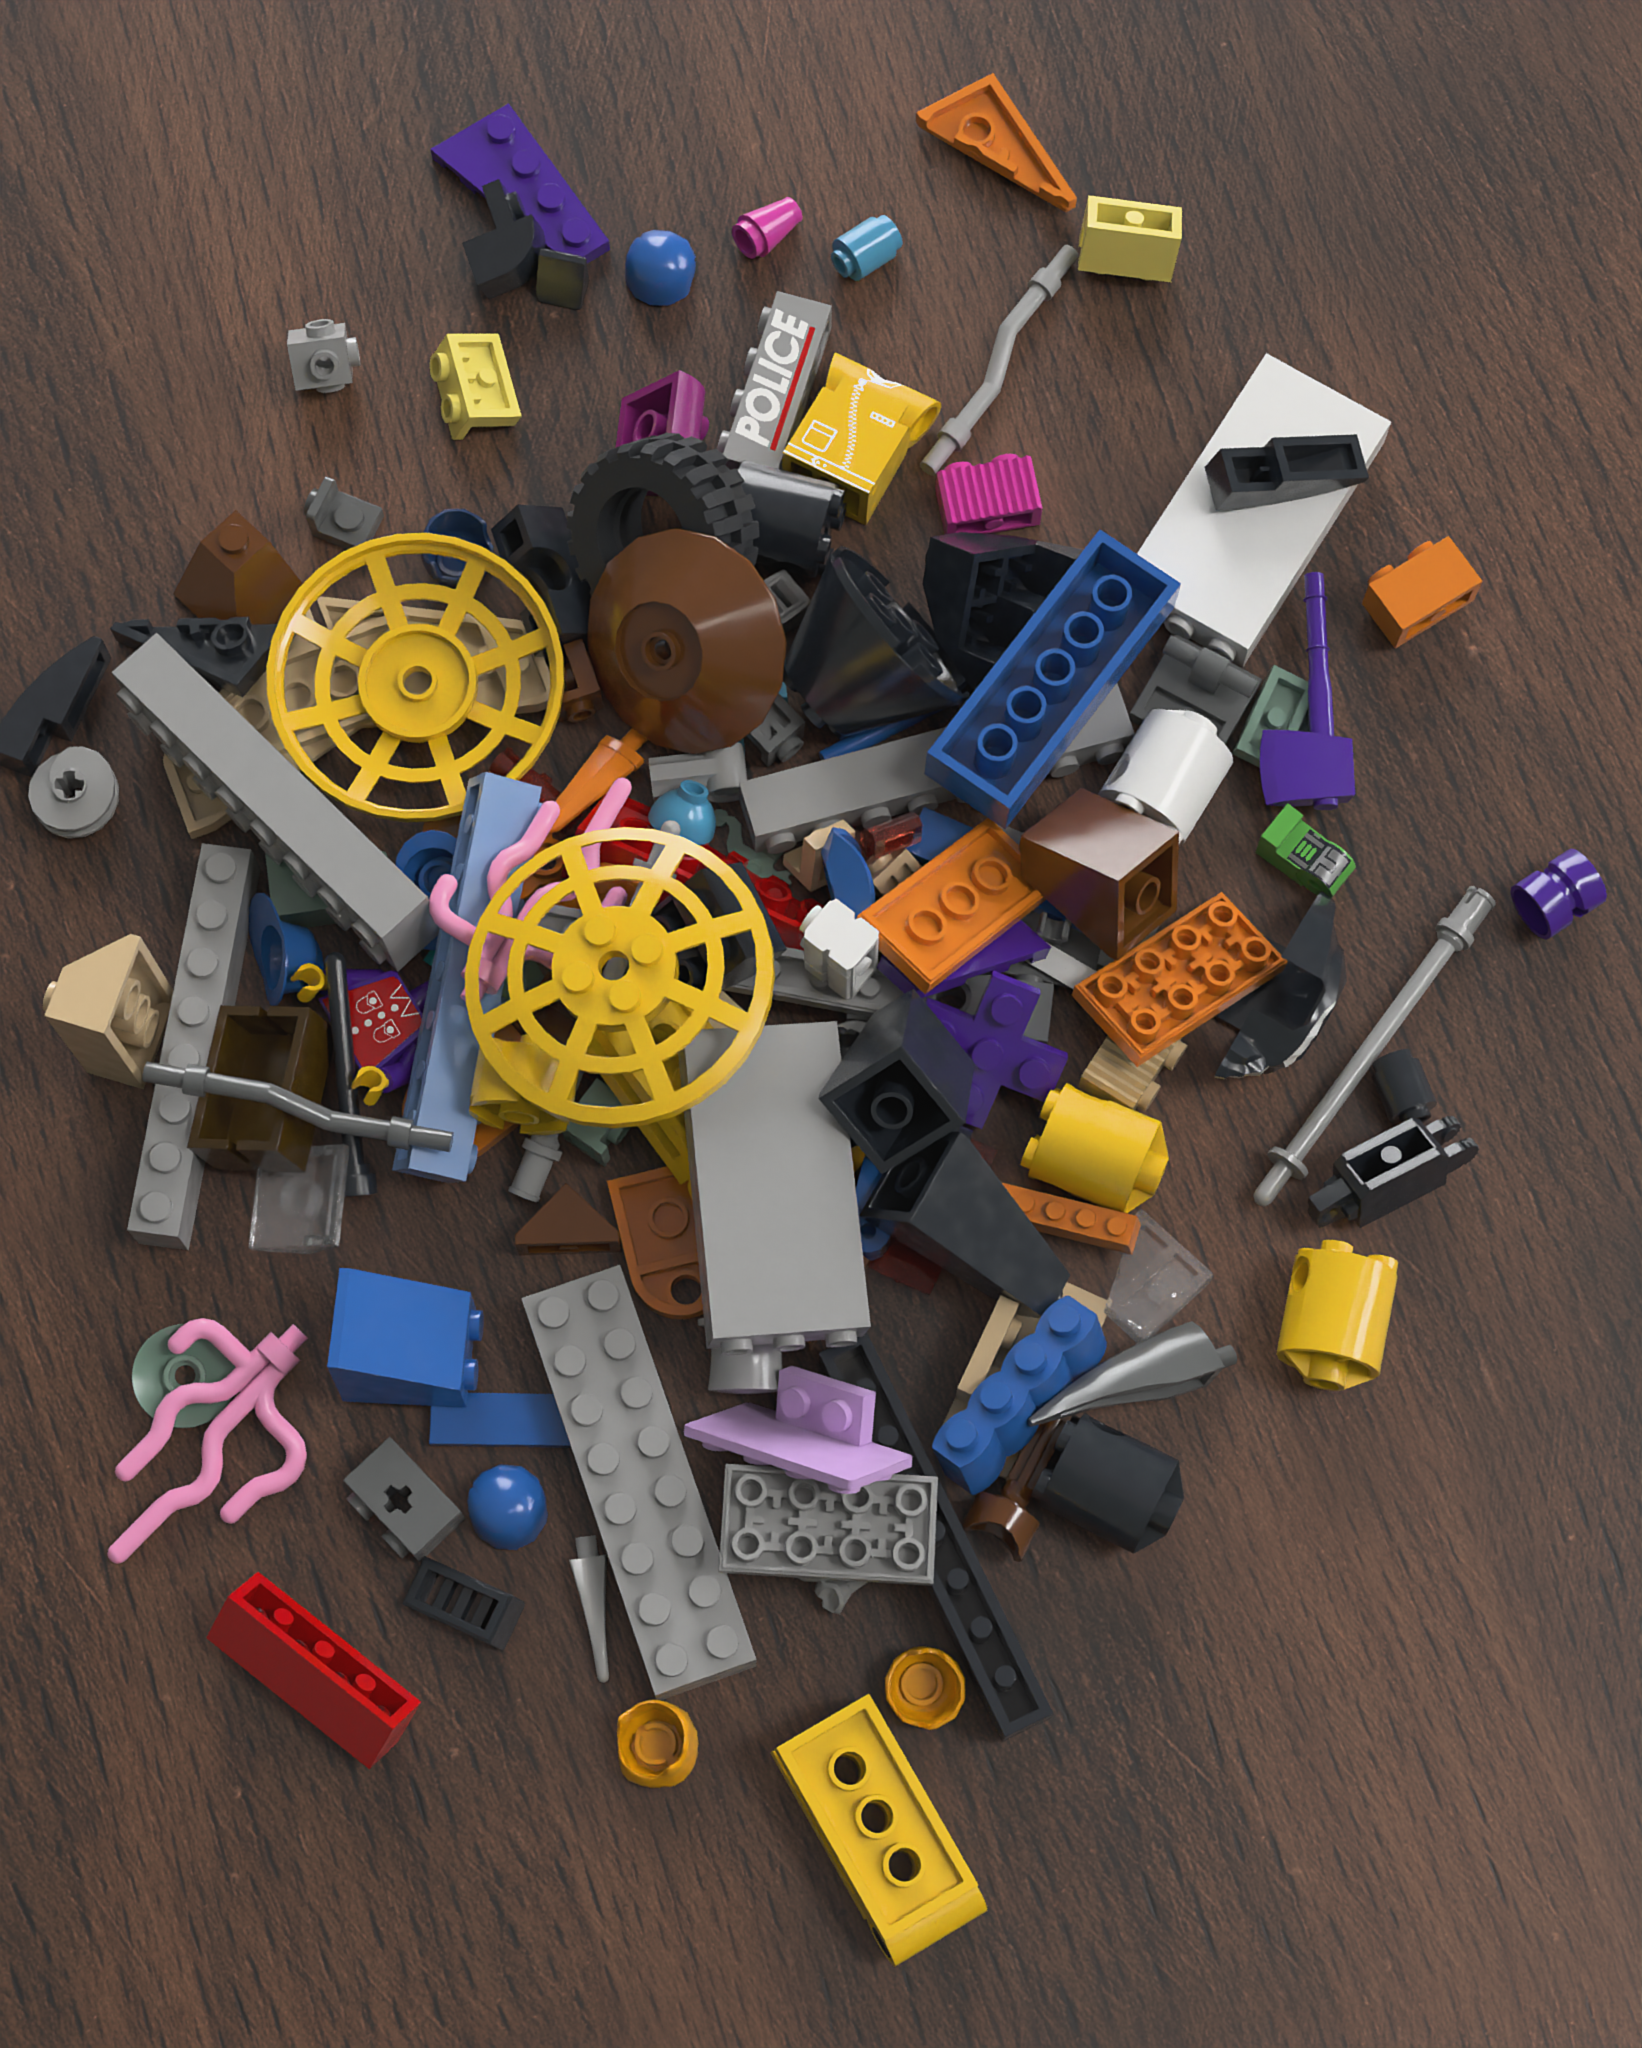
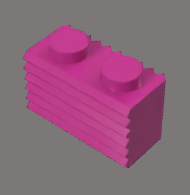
[935,454,1043,534]

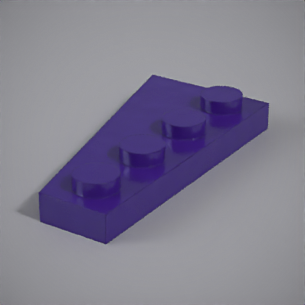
[430,103,610,264]

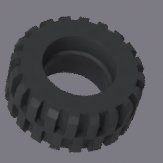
[566,433,759,596]

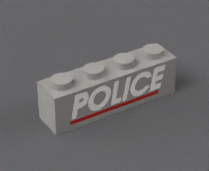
[717,291,832,470]

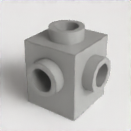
[287,319,361,393]

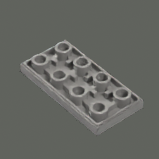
[719,1464,938,1586]

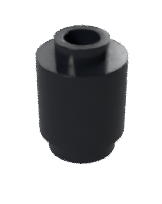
[1372,1049,1437,1123]

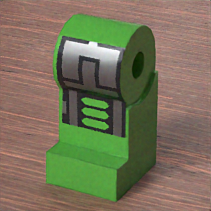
[1255,803,1356,898]

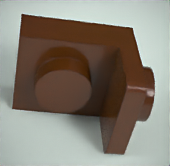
[557,639,604,723]

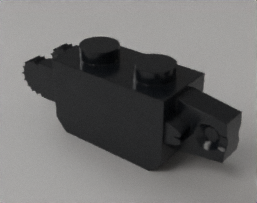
[1307,1115,1480,1228]

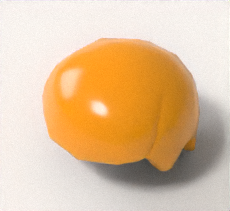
[885,1646,965,1730]

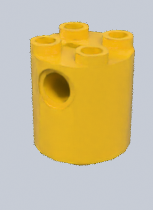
[1020,1083,1169,1213]
[1276,1240,1398,1391]

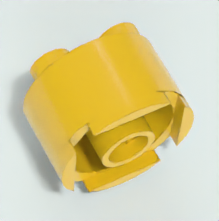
[469,1034,579,1135]

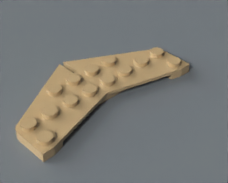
[163,596,550,839]

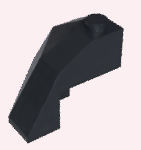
[922,532,1083,691]

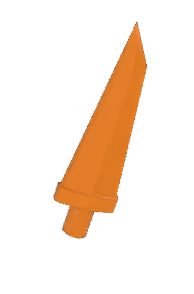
[548,728,647,834]

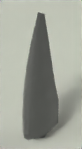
[1028,1321,1237,1427]

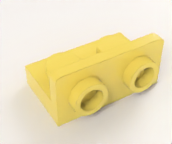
[430,334,521,440]

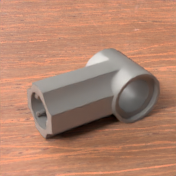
[649,743,748,803]

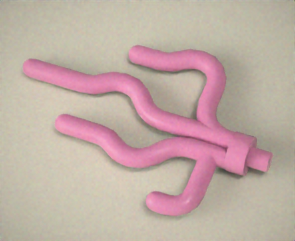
[429,778,632,1002]
[107,1318,308,1564]

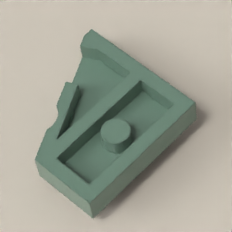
[1232,665,1310,768]

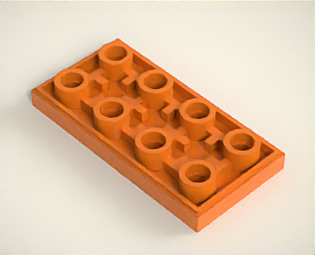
[1071,892,1288,1067]

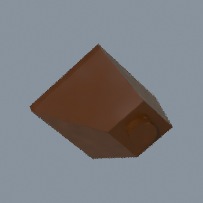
[173,510,303,625]

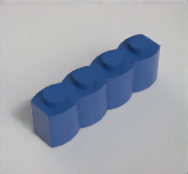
[932,1295,1107,1495]

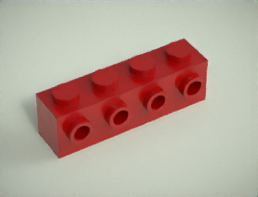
[206,1572,421,1770]

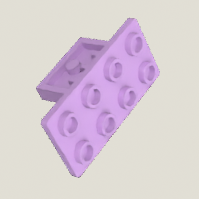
[684,1366,913,1494]

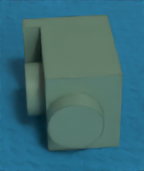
[562,1078,631,1167]

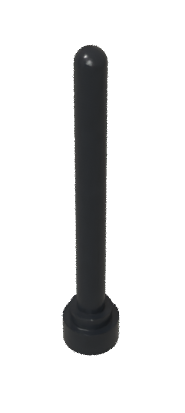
[325,952,378,1197]

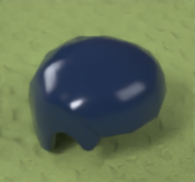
[421,509,494,588]

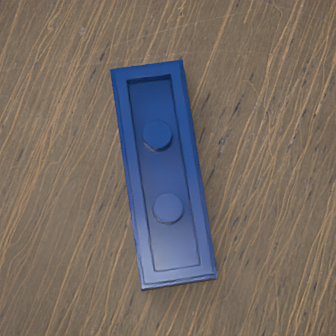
[429,1393,571,1448]

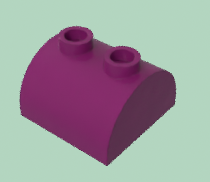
[615,370,709,496]

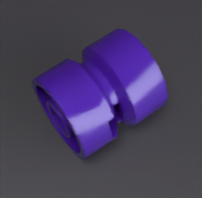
[1510,848,1607,940]

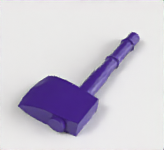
[1260,572,1355,810]

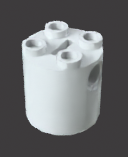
[1098,709,1233,847]

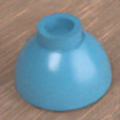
[648,780,716,846]

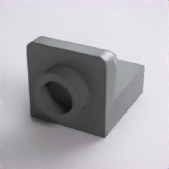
[304,476,384,550]
[747,693,805,767]

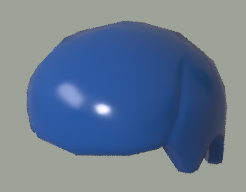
[625,230,696,306]
[467,1464,548,1550]

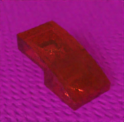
[860,812,923,859]

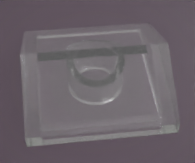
[249,1144,350,1254]

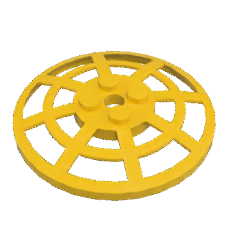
[266,533,565,822]
[465,827,775,1128]

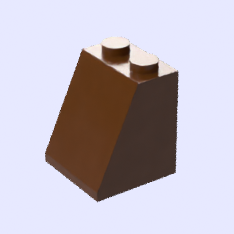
[1019,788,1179,961]

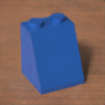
[327,1268,484,1407]

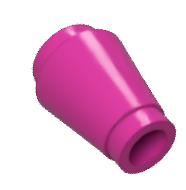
[732,197,802,259]

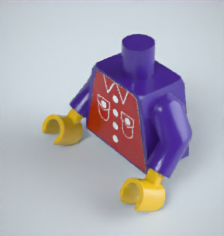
[290,963,430,1106]

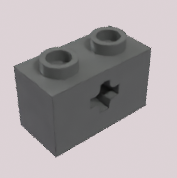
[344,1437,466,1562]

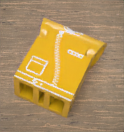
[782,353,941,525]

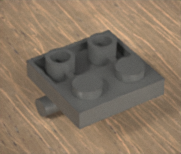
[1129,634,1262,745]

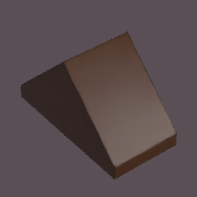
[515,1183,621,1256]

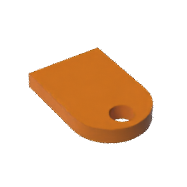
[607,1166,703,1320]

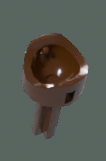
[961,1418,1066,1562]

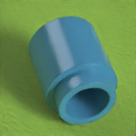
[831,215,903,281]

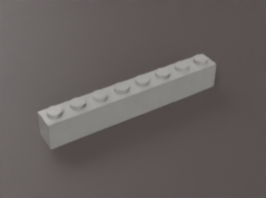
[739,683,1135,854]
[127,843,260,1250]

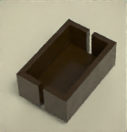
[187,1005,333,1173]

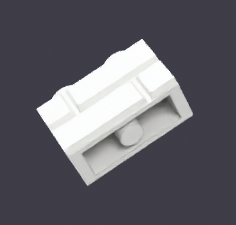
[799,899,879,1000]

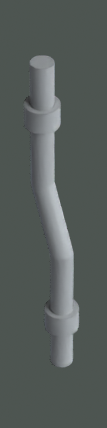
[920,245,1078,476]

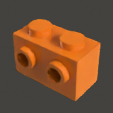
[1362,536,1483,648]

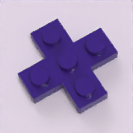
[925,970,1068,1129]

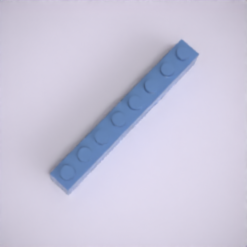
[392,772,542,1183]

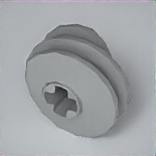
[28,746,119,838]

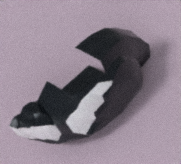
[1214,891,1347,1079]

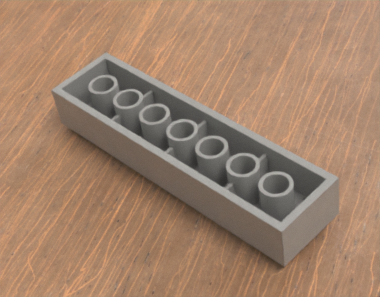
[112,633,440,971]
[521,1265,757,1700]

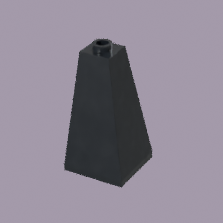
[859,1131,1070,1319]

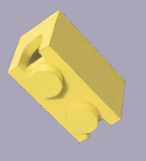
[1078,195,1182,282]

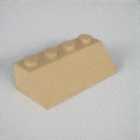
[43,934,173,1089]

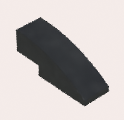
[1205,434,1369,510]
[0,636,112,778]

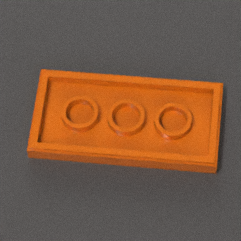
[856,818,1047,994]

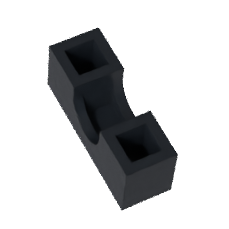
[491,504,592,658]

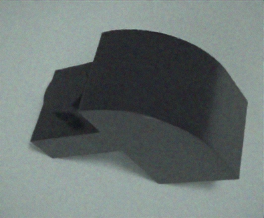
[462,179,545,300]

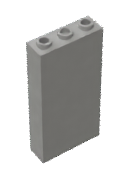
[678,1021,871,1355]

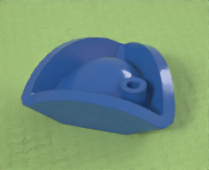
[821,827,875,919]

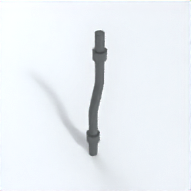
[142,1061,454,1152]

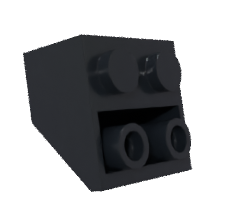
[650,862,787,991]

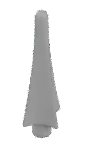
[569,1535,609,1683]

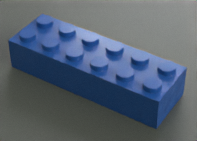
[924,529,1181,829]

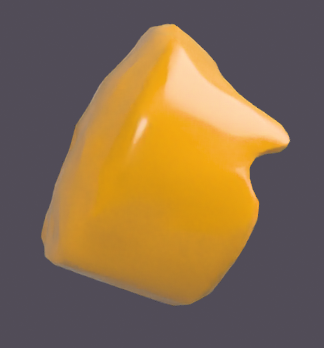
[617,1700,698,1788]

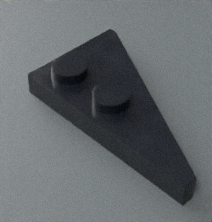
[110,616,296,697]

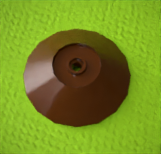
[587,528,787,754]

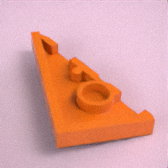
[916,73,1077,212]

